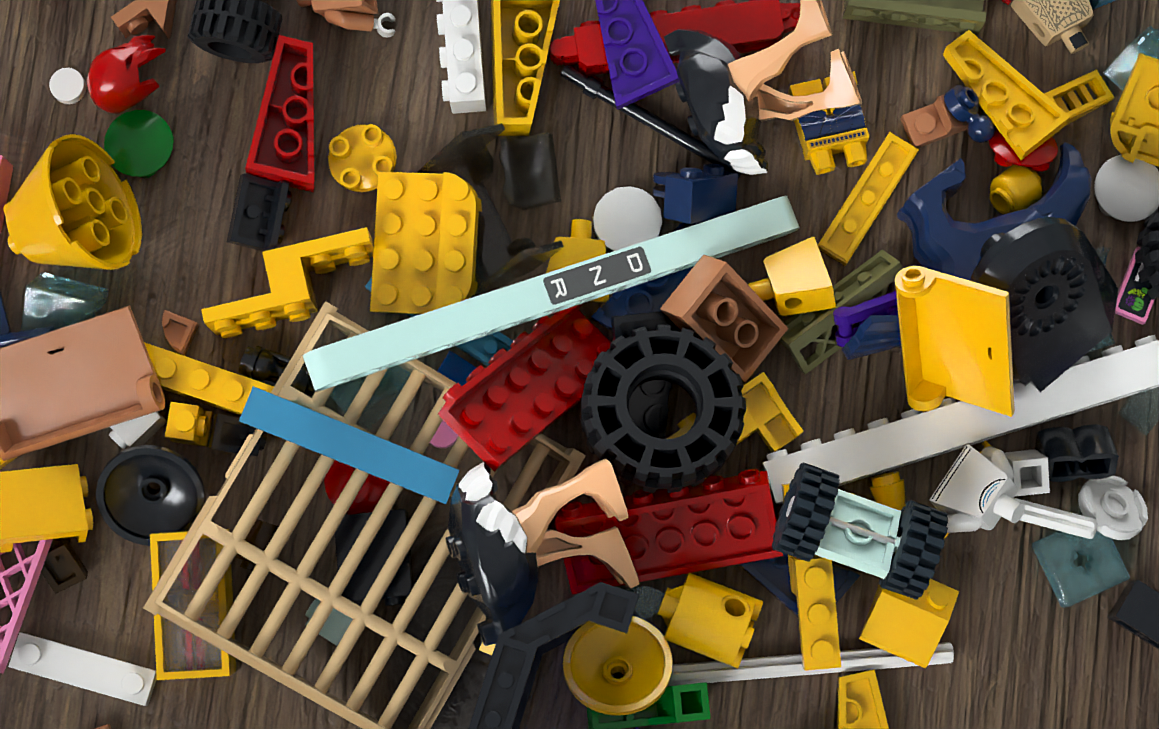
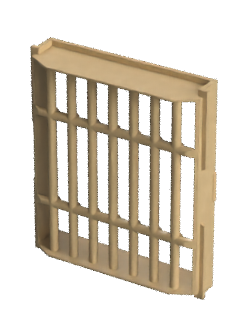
[143,301,586,729]

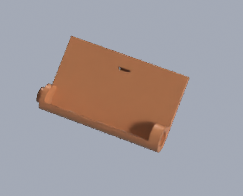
[0,305,165,461]

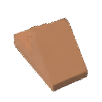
[111,0,177,39]
[900,95,968,148]

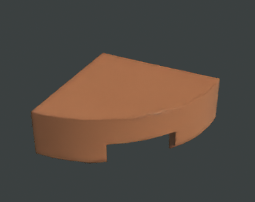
[162,310,199,356]

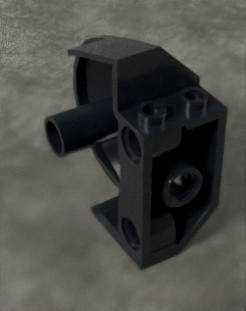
[970,217,1119,393]

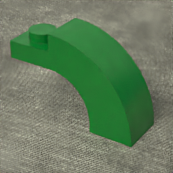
[587,682,711,729]

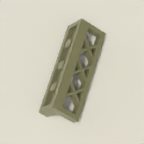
[842,0,987,35]
[778,249,903,374]

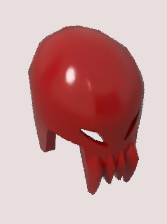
[87,35,166,114]

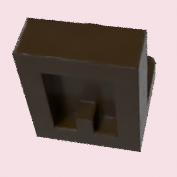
[35,537,88,594]

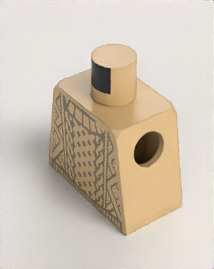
[1011,0,1094,54]

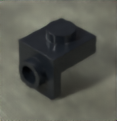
[208,414,267,456]

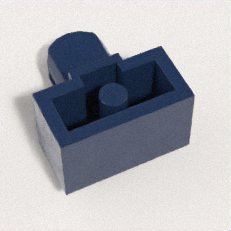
[653,164,738,224]

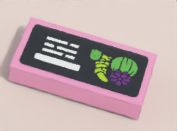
[1115,247,1155,325]

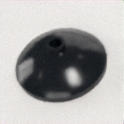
[96,445,205,546]

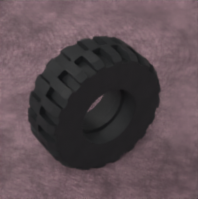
[580,325,746,493]

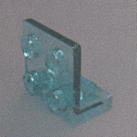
[21,272,108,351]

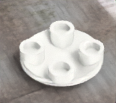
[1094,155,1159,222]

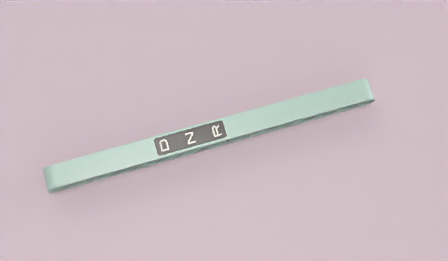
[302,196,800,391]

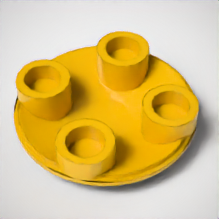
[328,124,397,192]

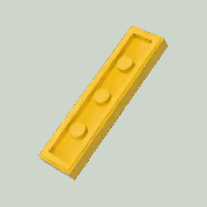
[818,132,919,266]

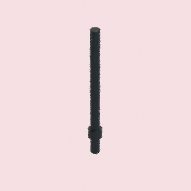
[560,64,742,179]

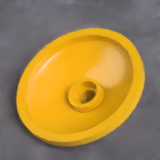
[563,616,673,715]

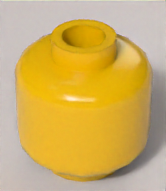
[990,165,1042,214]

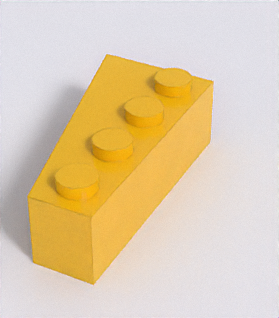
[491,0,560,136]

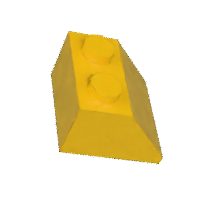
[859,579,959,669]

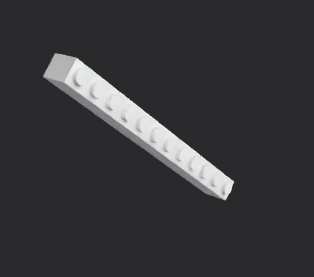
[760,335,1159,506]

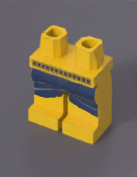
[788,71,869,175]

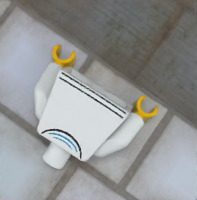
[930,440,1025,538]

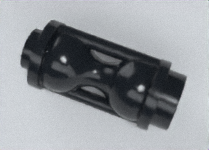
[239,346,315,395]

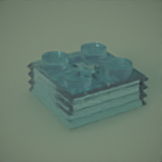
[1032,530,1130,608]

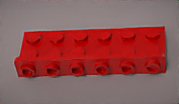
[438,303,611,472]
[555,469,783,594]

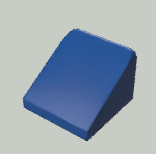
[437,351,477,386]

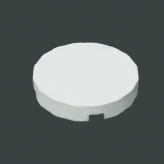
[593,186,662,252]
[1078,475,1148,540]

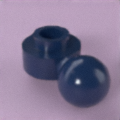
[944,85,996,143]

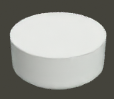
[49,68,86,104]

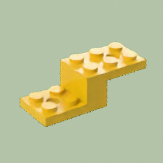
[201,227,374,338]

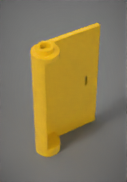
[895,266,1015,417]

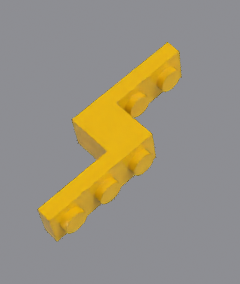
[782,483,841,671]

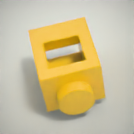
[165,402,213,447]

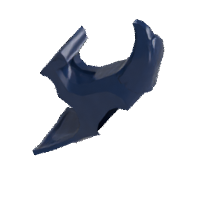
[842,142,1092,360]

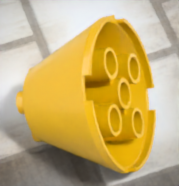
[3,134,142,270]

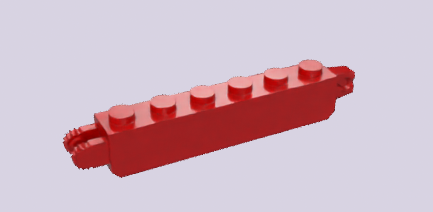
[549,0,800,76]

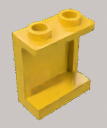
[0,464,93,553]

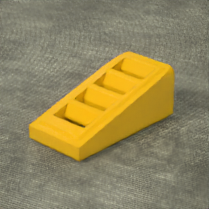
[1044,69,1114,125]

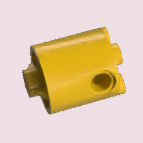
[658,573,763,668]

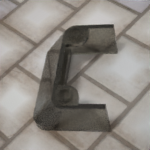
[416,123,564,298]

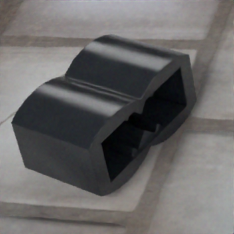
[1035,424,1119,482]

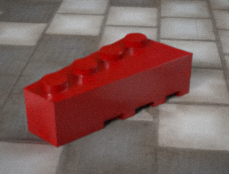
[245,35,314,193]

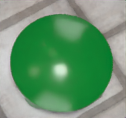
[104,110,174,178]

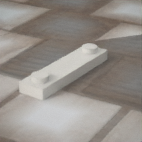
[8,632,157,706]

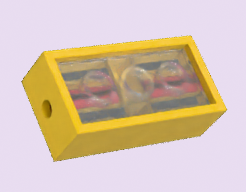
[150,529,236,680]

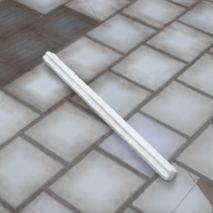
[668,642,954,686]

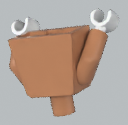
[296,0,396,38]

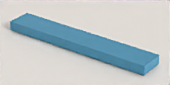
[239,386,460,504]

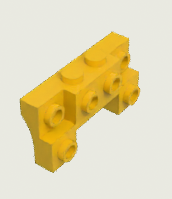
[667,372,804,479]

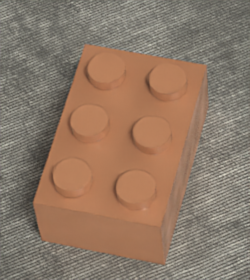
[660,255,788,383]

